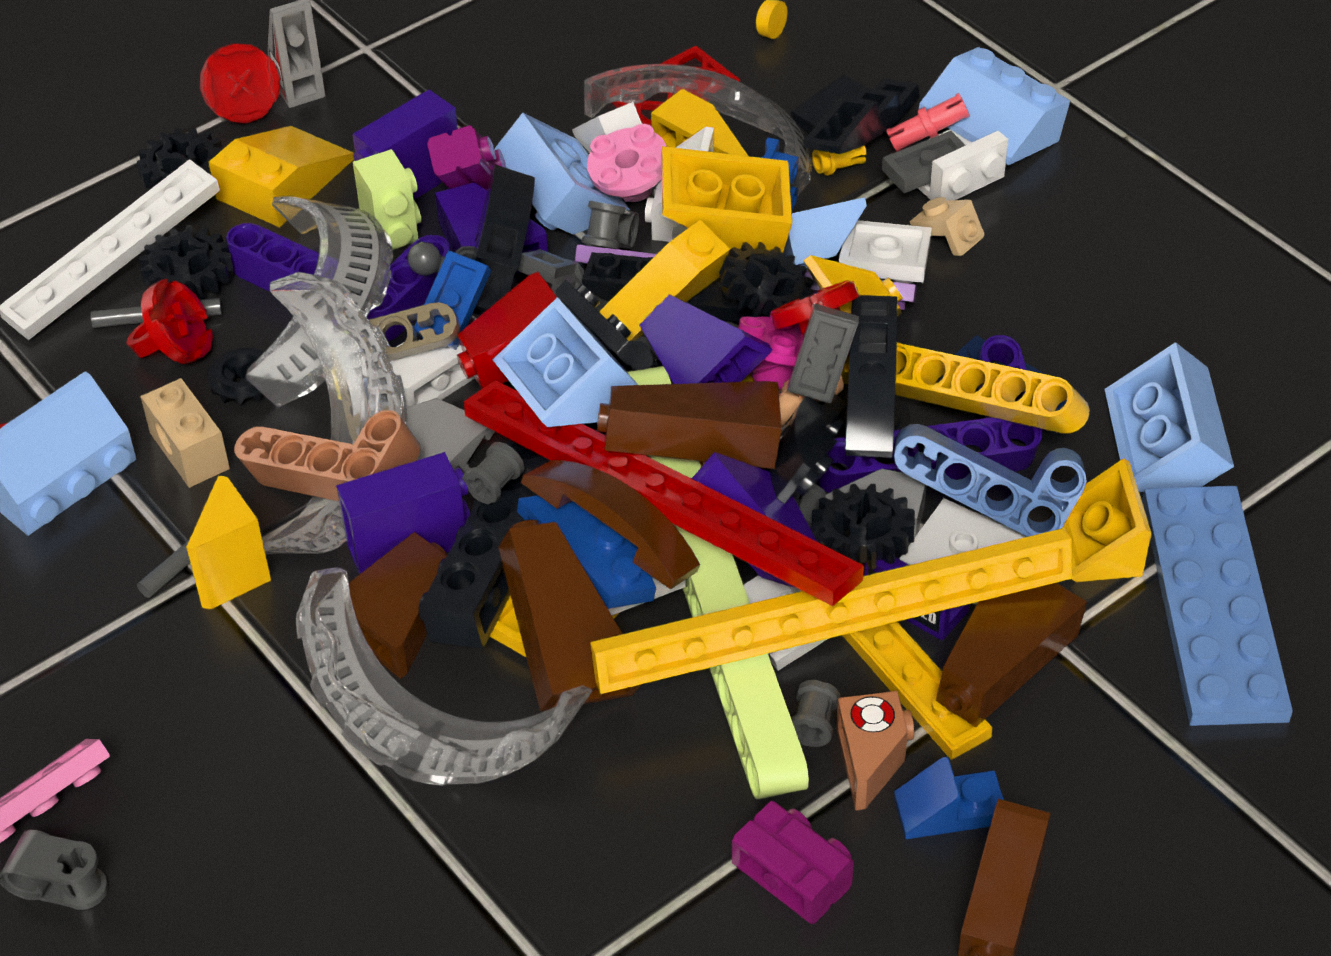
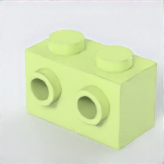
[353,149,421,254]

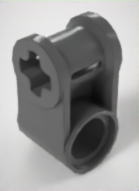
[582,201,639,249]
[0,830,109,910]

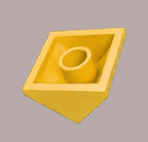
[1052,458,1151,582]
[186,475,271,609]

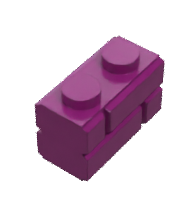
[427,125,506,190]
[732,801,854,925]

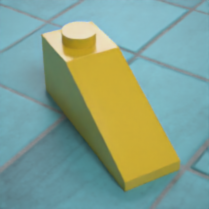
[651,89,748,156]
[599,220,730,341]

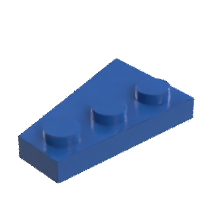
[517,495,656,609]

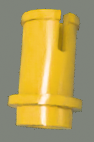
[812,145,866,176]

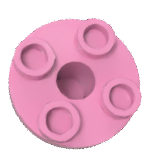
[587,124,667,202]

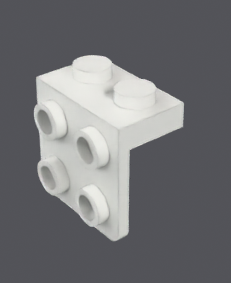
[918,129,1008,200]

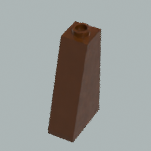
[597,381,782,469]
[498,520,642,711]
[936,583,1087,727]

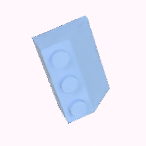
[918,47,1070,165]
[494,113,630,234]
[492,297,638,427]
[1104,342,1234,492]
[0,371,137,536]

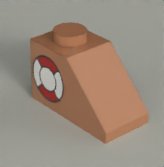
[836,691,914,810]

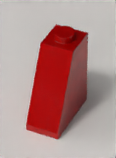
[456,271,557,389]

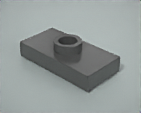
[787,303,859,403]

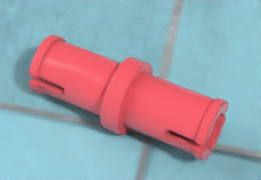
[886,93,970,152]

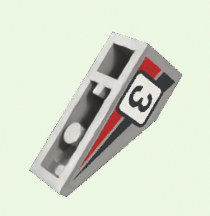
[267,0,326,108]

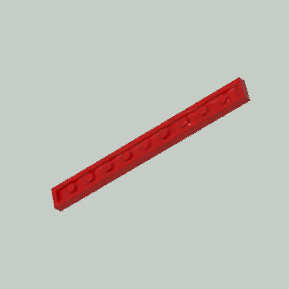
[464,380,864,606]

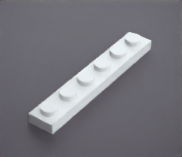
[0,159,220,340]

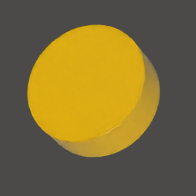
[756,0,788,39]

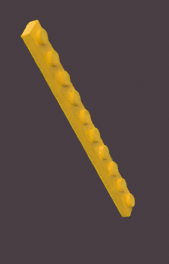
[590,528,1072,694]

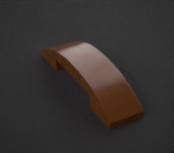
[521,460,700,590]

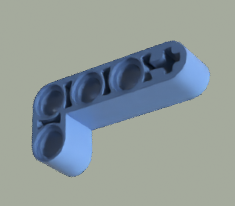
[894,424,1086,537]

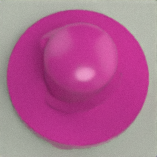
[738,311,803,390]

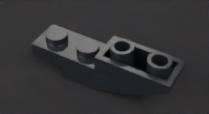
[472,164,535,315]
[582,252,753,322]
[845,295,897,458]
[769,394,847,504]

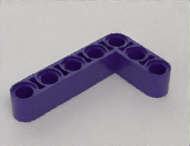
[226,223,450,342]
[818,335,1042,493]

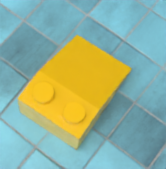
[209,126,354,228]
[661,146,792,253]

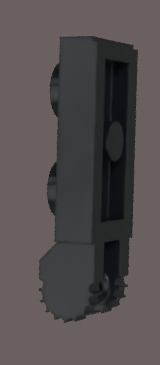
[555,280,660,371]

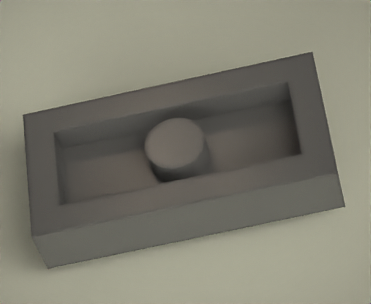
[882,131,966,193]

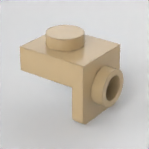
[910,197,984,256]

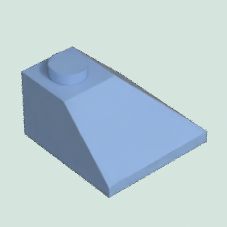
[783,197,867,271]

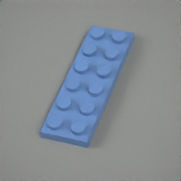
[1142,486,1293,726]

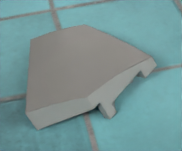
[397,398,495,474]

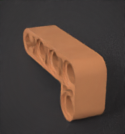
[234,410,421,501]

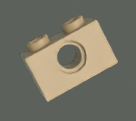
[140,378,230,488]

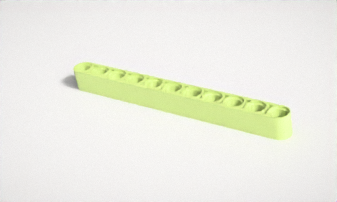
[628,366,809,799]

